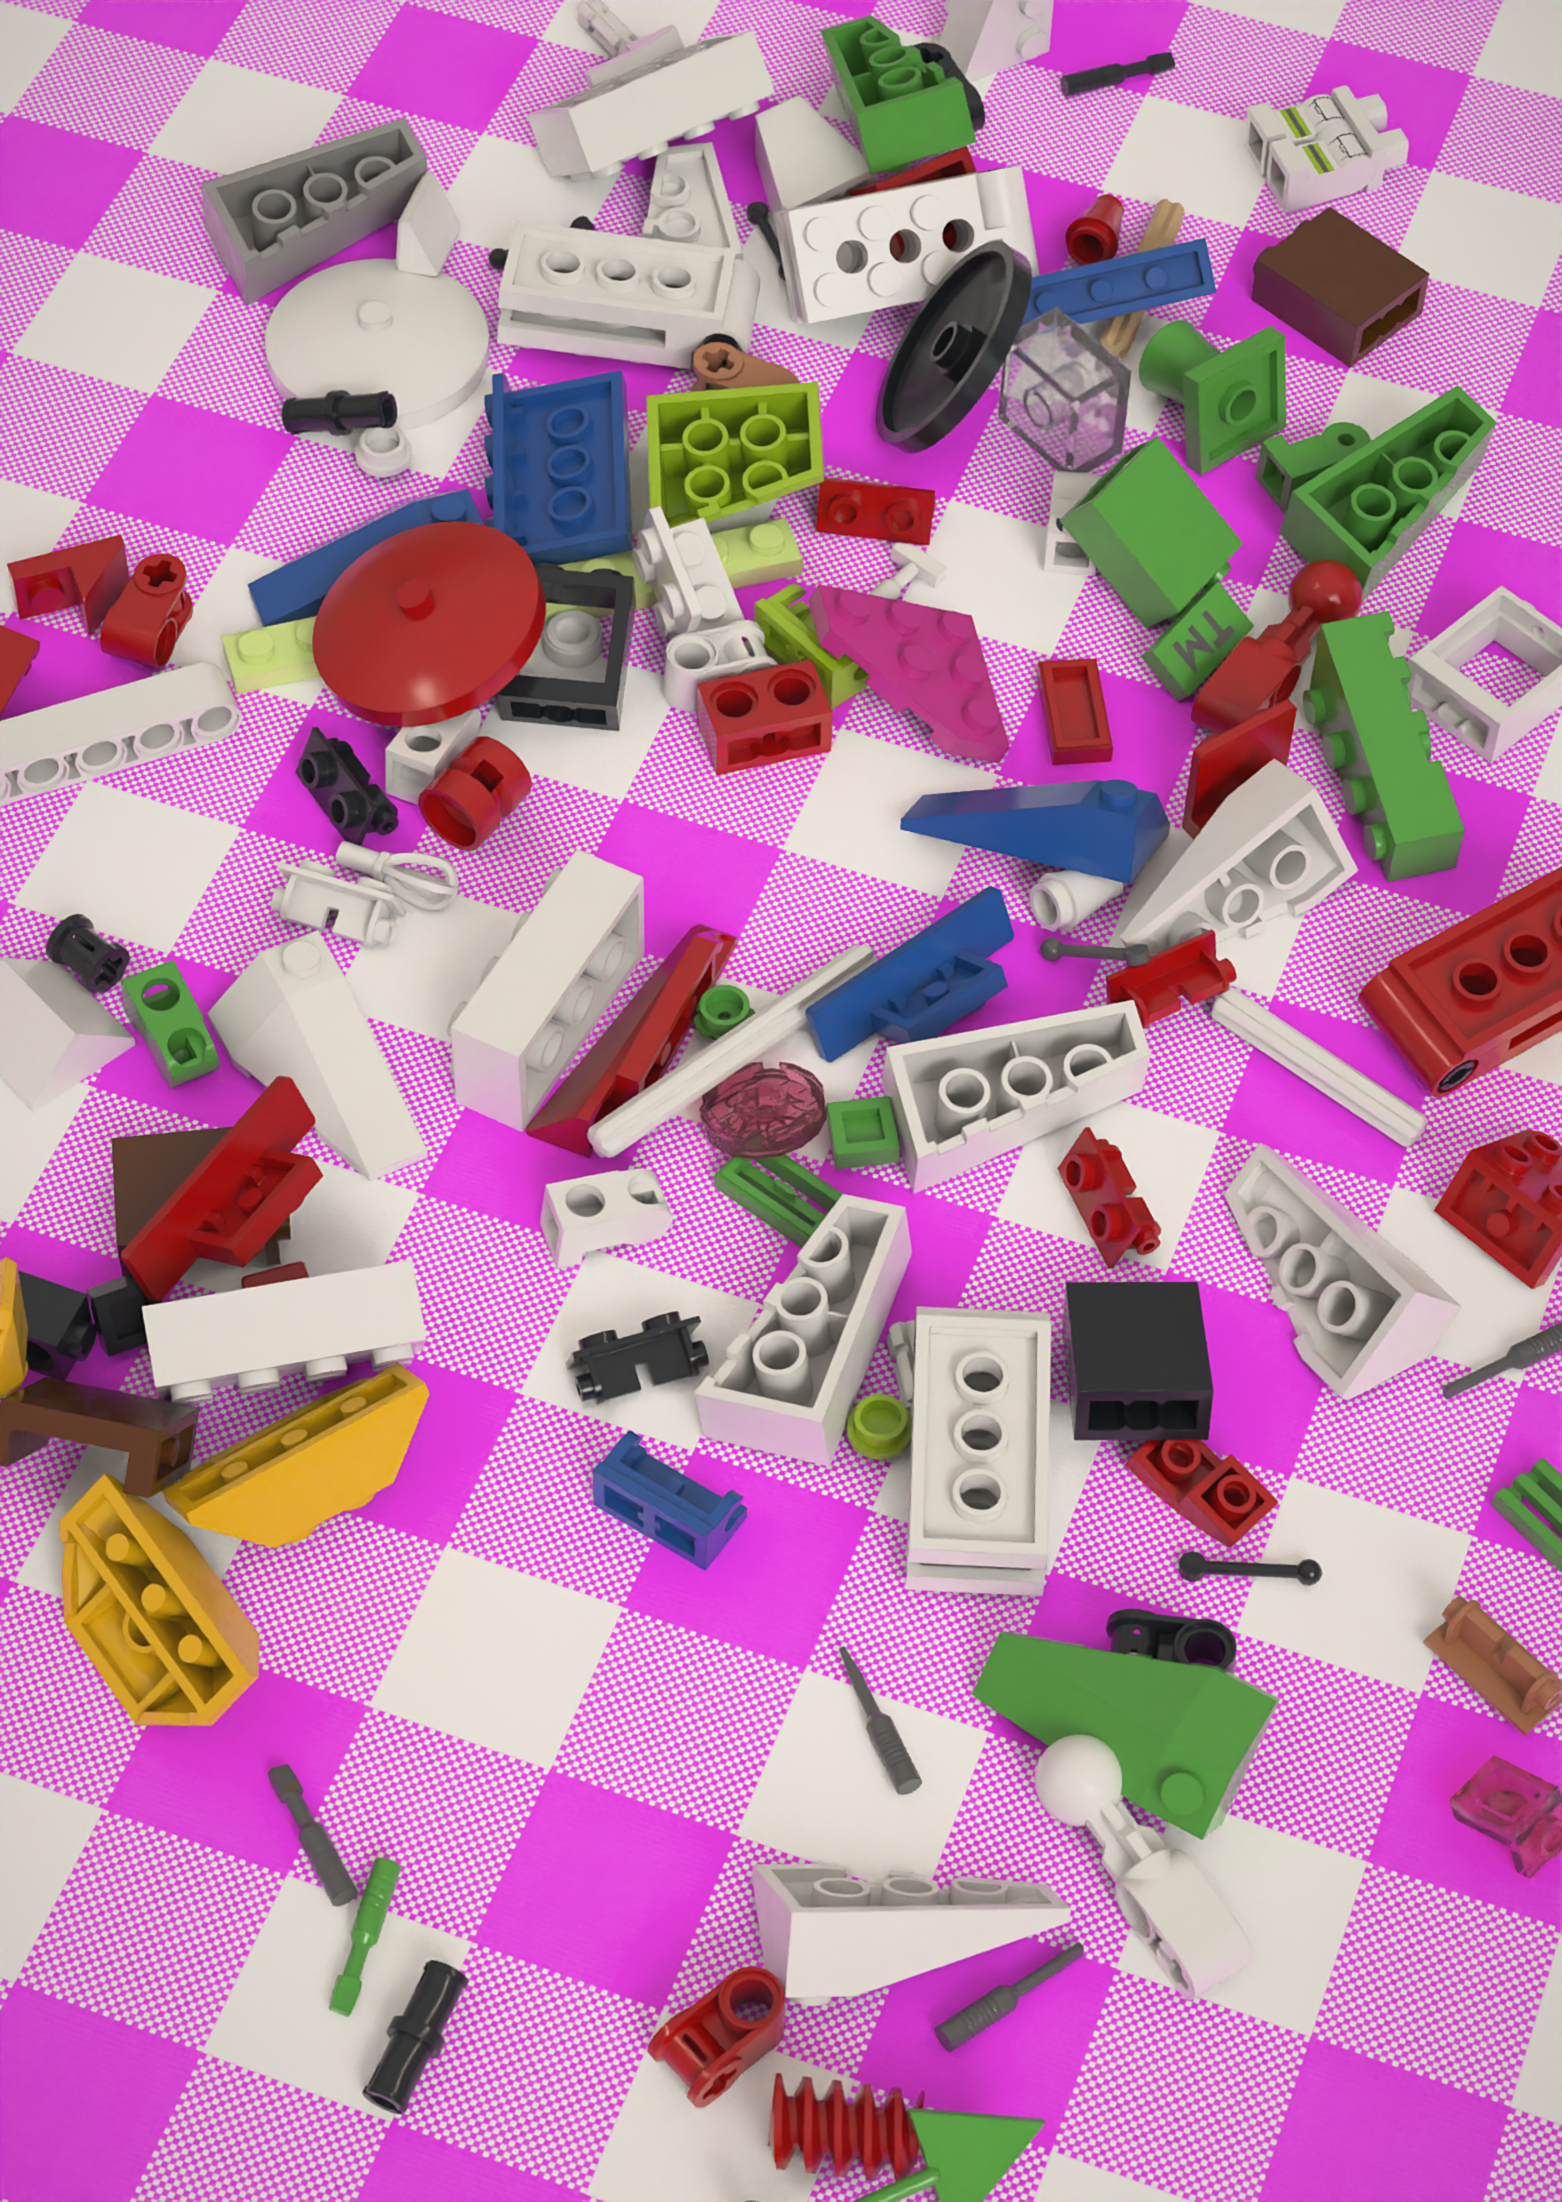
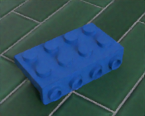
[484,370,633,565]

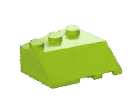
[646,382,825,528]

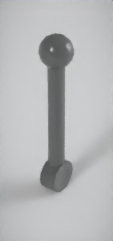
[1040,937,1151,966]

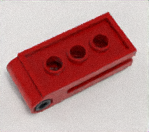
[1358,866,1562,1097]

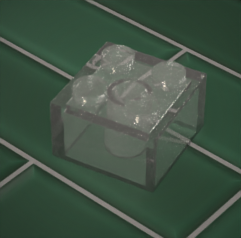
[998,307,1132,473]

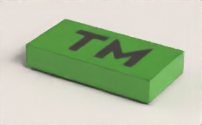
[1141,581,1254,701]

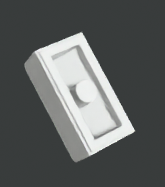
[396,172,461,276]

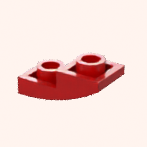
[1125,1440,1279,1548]

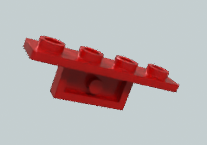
[121,1075,323,1301]

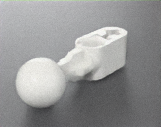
[1035,1734,1254,2000]

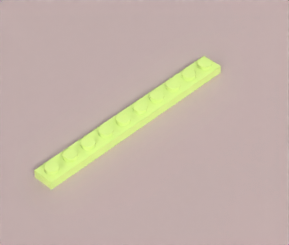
[221,518,803,695]

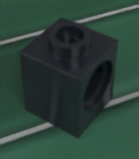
[18,1270,97,1380]

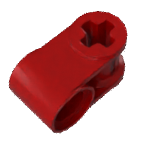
[100,553,194,669]
[647,1966,786,2108]

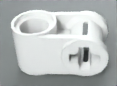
[663,620,778,712]

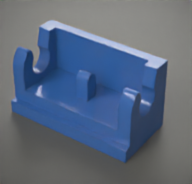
[592,1431,747,1571]

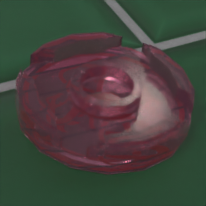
[699,1062,827,1159]

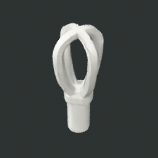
[336,841,459,911]

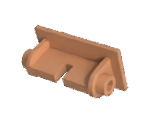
[1423,1596,1562,1736]

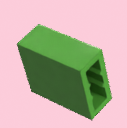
[1059,436,1244,628]

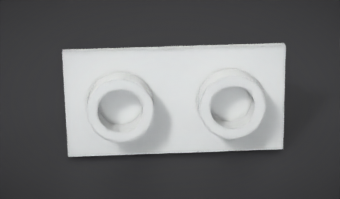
[271,860,406,947]

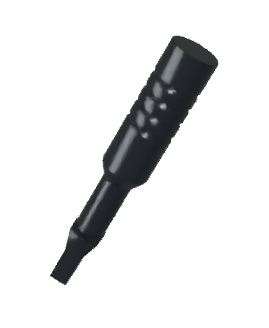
[1060,52,1176,97]

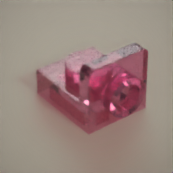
[1449,1755,1562,1879]

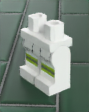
[1244,85,1409,214]

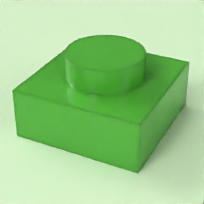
[826,1096,900,1170]

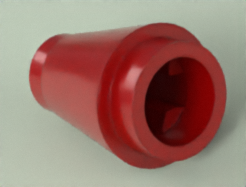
[1065,194,1124,266]

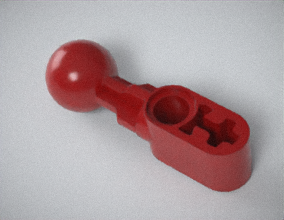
[1191,559,1363,735]

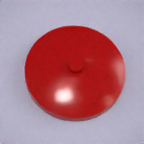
[312,521,546,727]

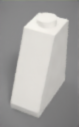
[755,95,876,227]

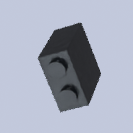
[1062,1282,1214,1440]

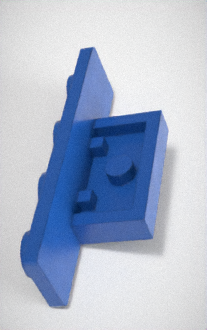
[805,886,1014,1063]

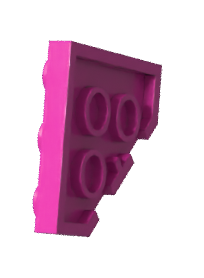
[808,584,1010,763]

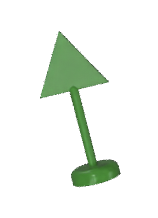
[745,2108,1046,2202]

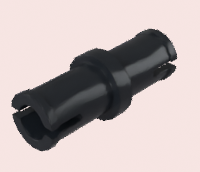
[281,390,398,436]
[362,1960,469,2115]

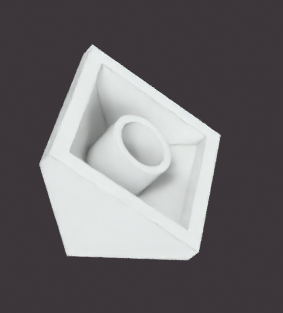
[0,957,135,1113]

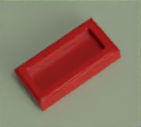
[1037,658,1113,765]

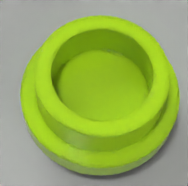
[846,1394,912,1460]

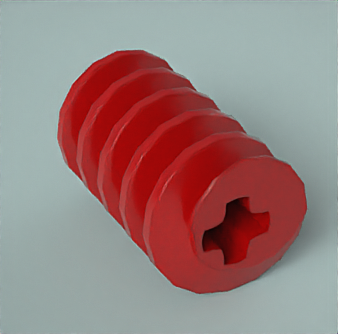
[768,2073,925,2181]

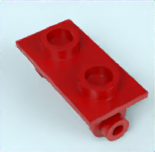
[816,477,936,545]
[1106,929,1237,1029]
[1057,1127,1161,1269]

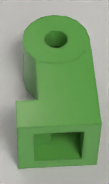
[1255,422,1371,515]
[121,960,220,1088]

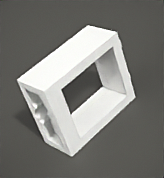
[1407,585,1562,763]

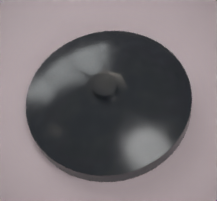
[875,241,1032,454]

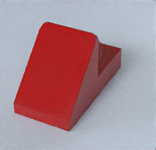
[7,534,130,636]

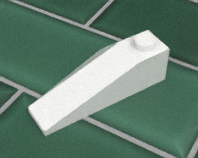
[1119,758,1359,957]
[207,930,428,1181]
[1224,1143,1462,1400]
[752,1864,1071,2006]

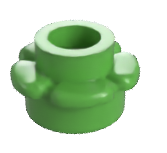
[694,985,755,1041]

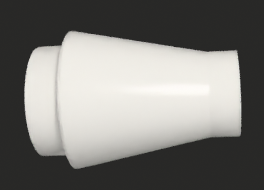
[1030,870,1123,931]

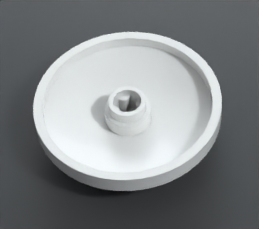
[265,259,490,433]

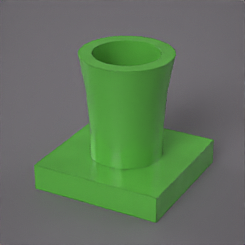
[1139,320,1286,475]

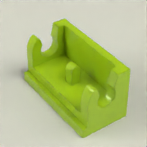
[754,584,870,710]

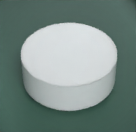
[543,611,602,668]

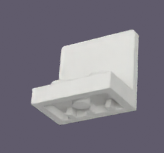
[632,506,745,638]

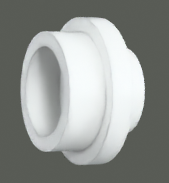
[355,426,413,477]

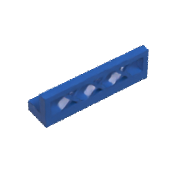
[1015,238,1217,339]

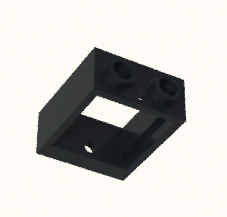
[497,563,636,731]

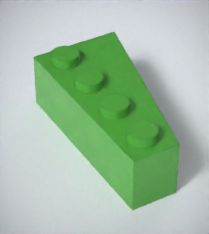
[820,15,976,174]
[1279,385,1497,602]
[1303,611,1465,882]

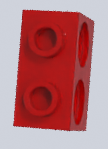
[697,660,833,776]

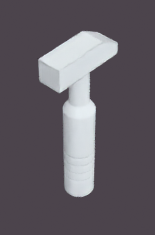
[869,542,948,600]

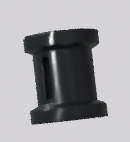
[46,913,130,994]

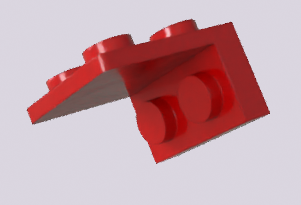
[1182,699,1297,840]
[1434,1129,1562,1289]

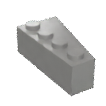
[201,118,427,306]

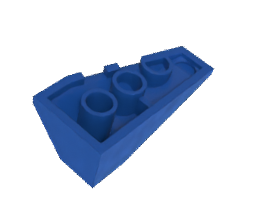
[248,489,484,627]
[900,779,1170,884]

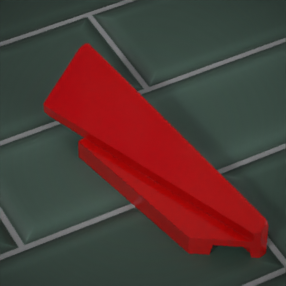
[526,924,738,1159]

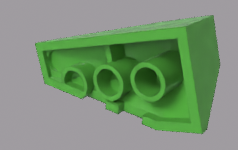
[972,1631,1280,1840]

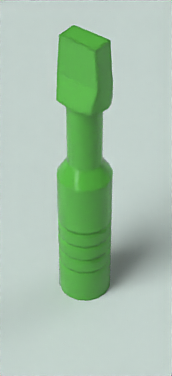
[328,1858,402,2017]

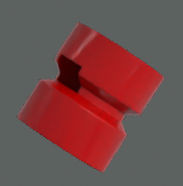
[418,736,532,851]

